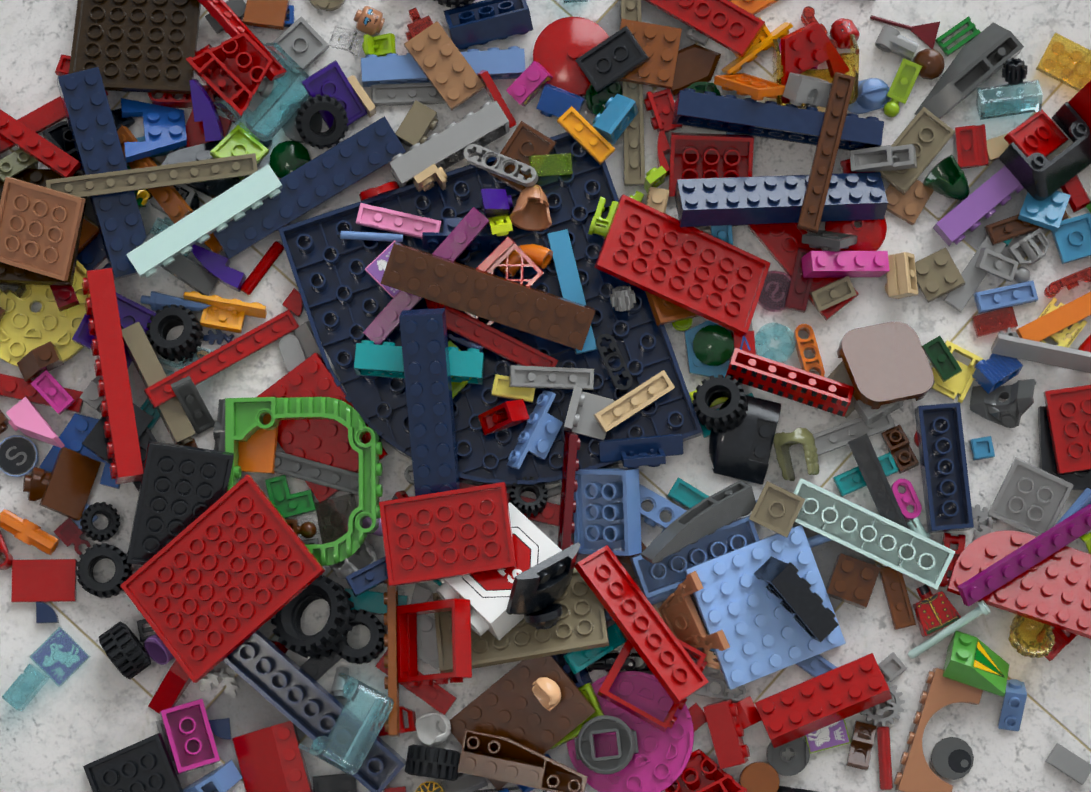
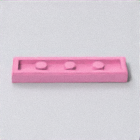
[356,203,442,239]

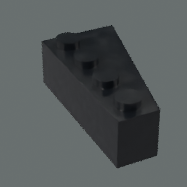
[754,556,839,642]

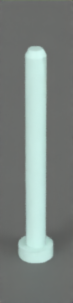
[908,600,991,659]

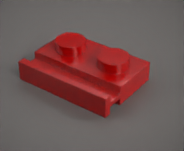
[955,124,989,169]

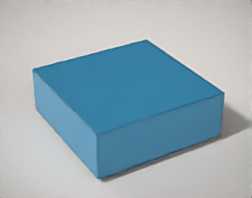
[970,436,995,461]

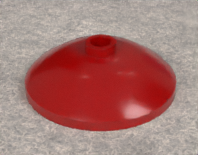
[825,217,887,251]

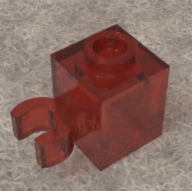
[405,7,433,41]

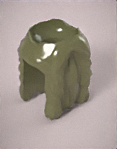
[773,427,819,481]

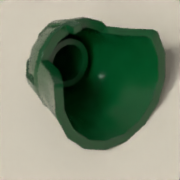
[923,155,969,200]

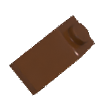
[17,341,64,382]

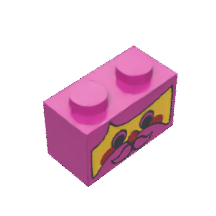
[506,61,553,106]

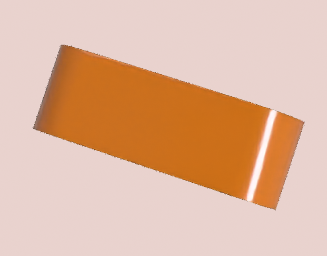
[793,324,825,377]

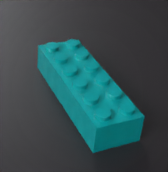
[354,340,484,385]

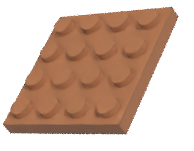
[0,177,85,281]

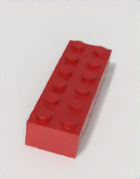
[755,653,892,748]

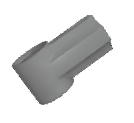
[875,25,919,61]

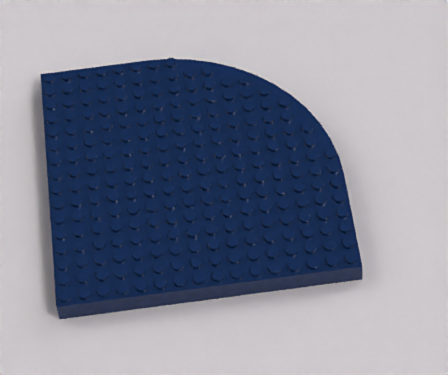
[278,124,703,487]

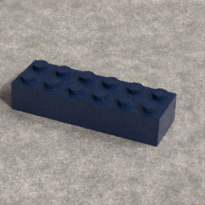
[915,403,974,533]

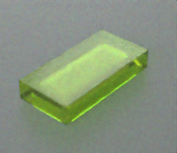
[529,153,573,177]

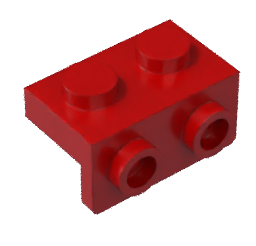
[644,89,683,134]

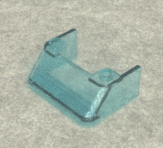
[212,43,309,142]
[298,672,394,775]

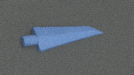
[141,291,212,311]

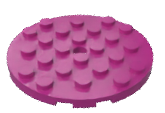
[567,671,694,792]

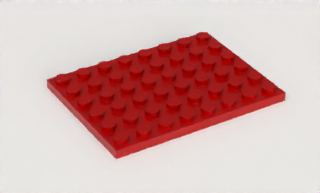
[120,474,325,683]

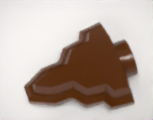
[23,467,51,501]

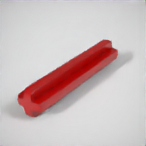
[240,241,284,295]
[877,726,893,790]

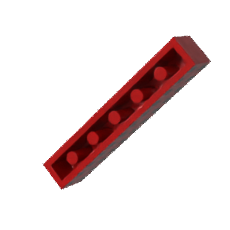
[725,348,854,417]

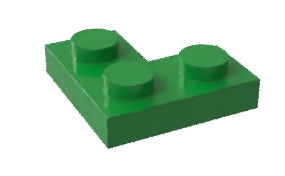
[265,475,316,519]

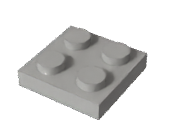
[271,17,329,74]

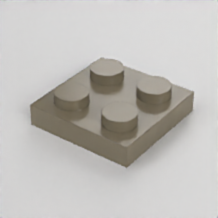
[915,247,965,303]
[749,481,806,538]

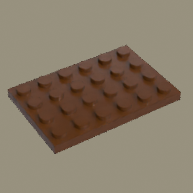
[449,655,597,791]

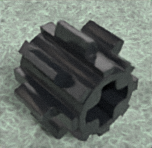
[1002,58,1028,85]

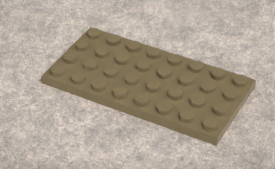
[432,569,609,673]

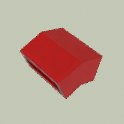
[735,696,762,729]

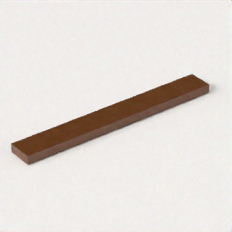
[797,72,855,234]

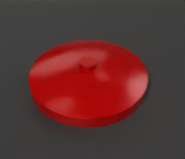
[533,17,609,97]

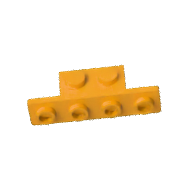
[722,17,793,74]
[183,291,267,333]

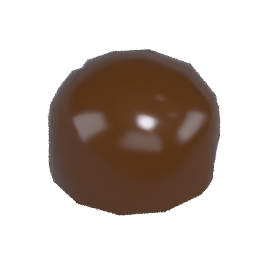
[913,49,945,80]

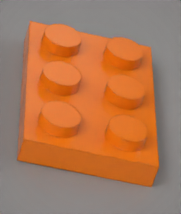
[714,73,785,100]

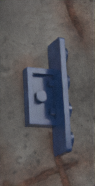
[422,218,506,251]
[599,434,684,469]

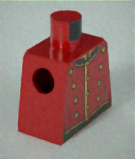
[913,584,961,637]

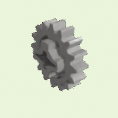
[860,681,905,727]

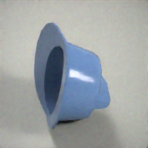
[848,78,890,114]

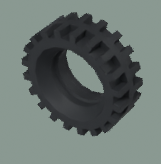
[271,575,355,659]

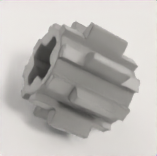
[610,286,636,312]

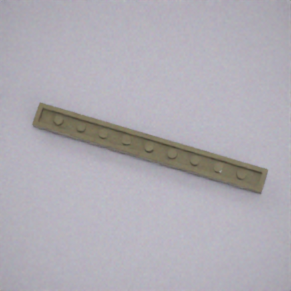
[621,0,645,186]
[46,153,258,198]

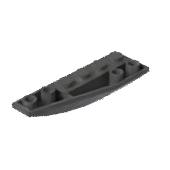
[915,22,1024,119]
[641,480,756,564]

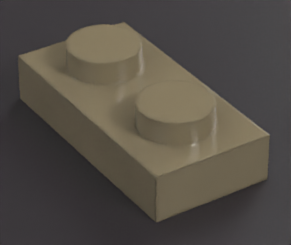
[810,276,857,312]

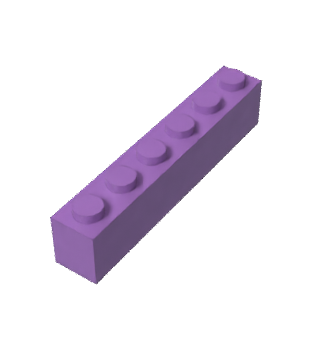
[933,166,1024,246]

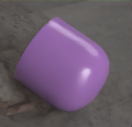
[144,634,174,665]

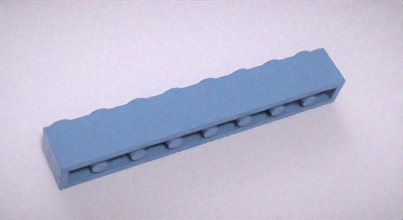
[361,46,525,87]

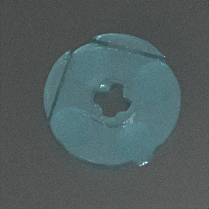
[755,322,796,363]

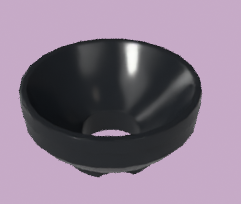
[524,603,563,630]

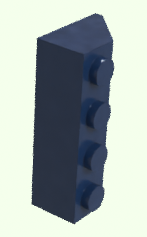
[444,0,533,50]

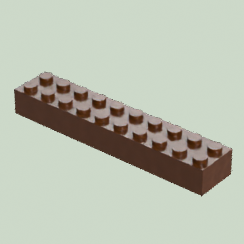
[381,242,595,351]

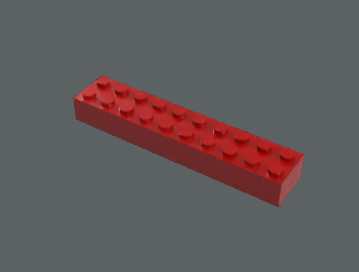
[82,268,143,484]

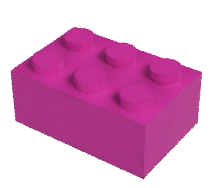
[160,699,220,774]

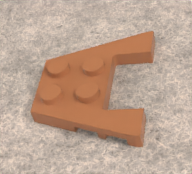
[658,571,730,651]

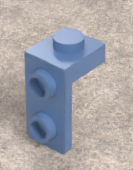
[998,679,1027,731]

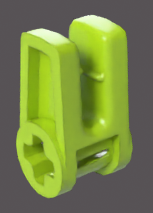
[588,197,618,239]

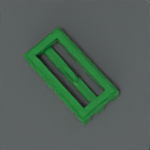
[935,16,981,57]

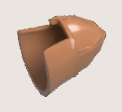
[510,184,552,231]

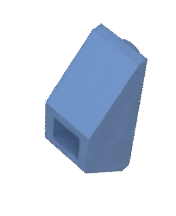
[183,759,242,792]

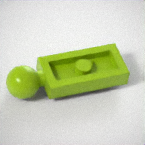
[883,58,922,117]

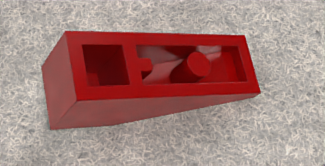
[148,660,192,714]

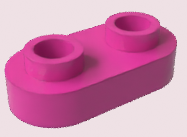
[891,479,922,519]

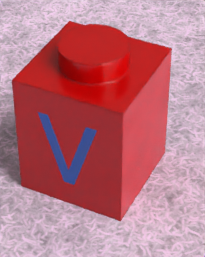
[732,331,756,354]

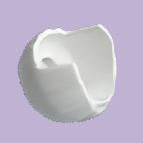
[415,712,451,747]

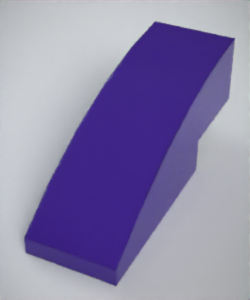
[189,79,224,142]
[191,244,246,292]

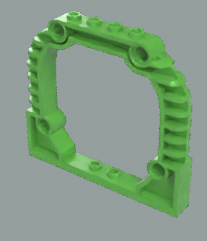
[225,397,383,566]

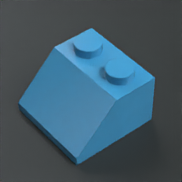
[593,93,638,145]

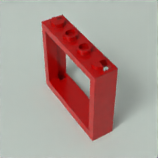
[396,598,472,687]
[597,638,708,732]

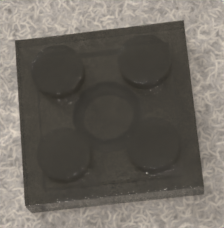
[315,494,357,544]

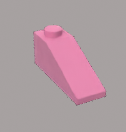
[6,397,65,448]

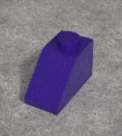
[481,189,513,219]

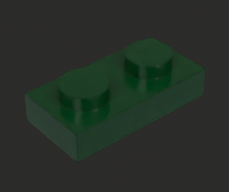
[922,336,962,382]

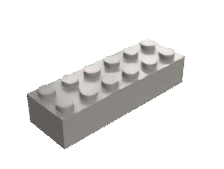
[389,101,509,188]

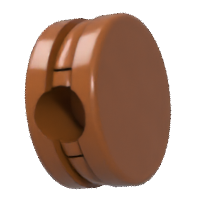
[739,762,780,792]

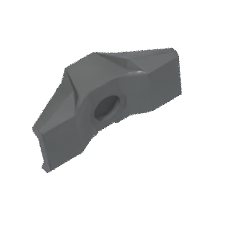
[970,379,1036,428]

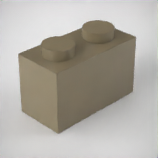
[395,100,439,147]

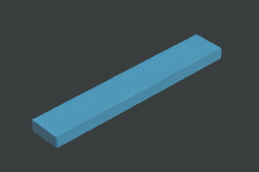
[547,229,597,354]

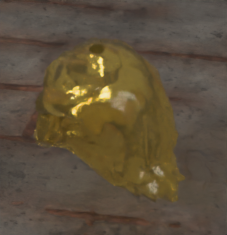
[1008,615,1055,658]

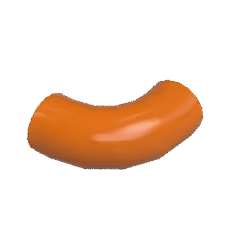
[497,244,553,277]

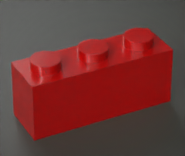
[703,699,750,769]

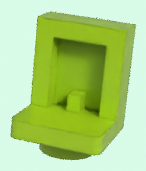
[362,33,396,57]

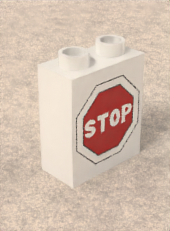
[436,502,562,640]

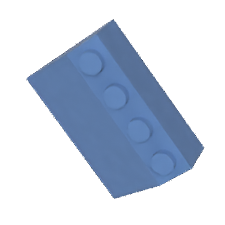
[573,468,642,556]

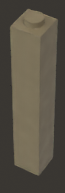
[122,322,196,445]

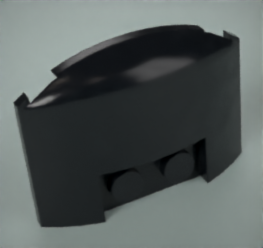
[709,395,781,485]
[506,542,581,615]

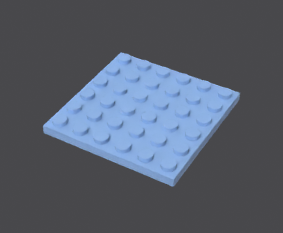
[684,525,846,690]

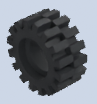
[509,476,548,518]
[80,502,120,542]

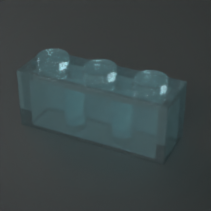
[976,80,1043,120]

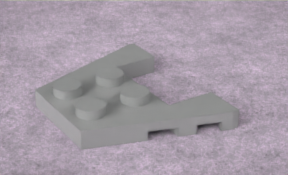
[411,583,439,669]

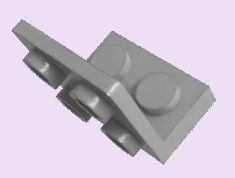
[564,386,614,440]

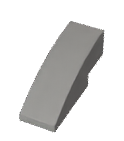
[850,144,917,172]

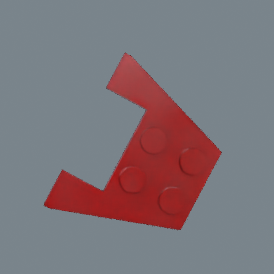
[781,22,850,104]

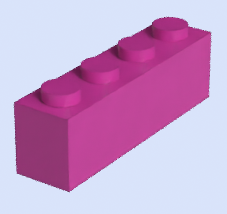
[801,251,890,278]

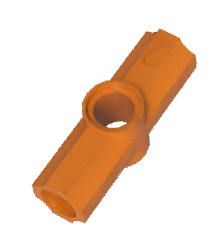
[0,509,60,555]

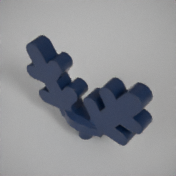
[203,329,235,347]

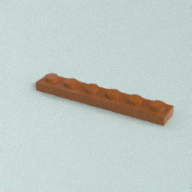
[117,126,193,224]

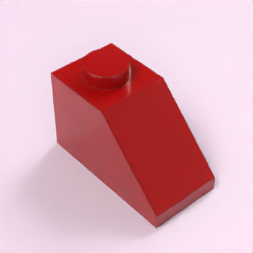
[478,399,530,435]

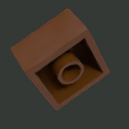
[826,553,880,609]

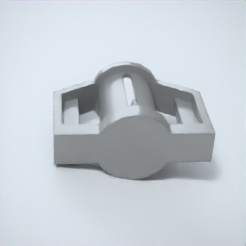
[1008,228,1050,265]

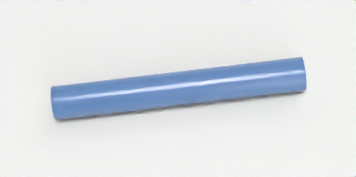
[340,231,403,242]

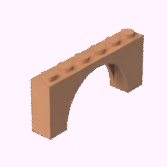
[894,667,983,792]

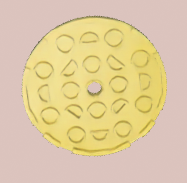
[0,260,88,367]

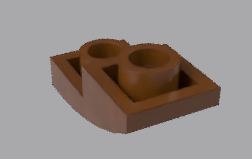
[881,425,919,474]

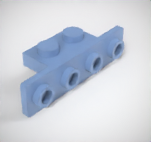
[507,391,563,469]

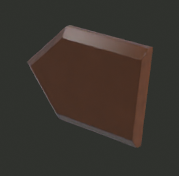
[671,44,721,96]

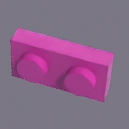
[31,370,75,415]

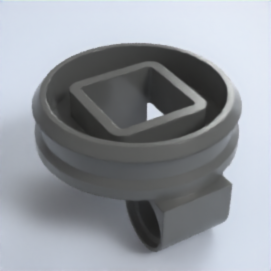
[574,715,639,774]

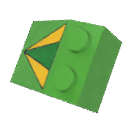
[943,631,1009,697]

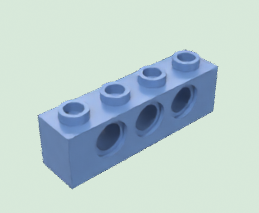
[640,484,686,532]

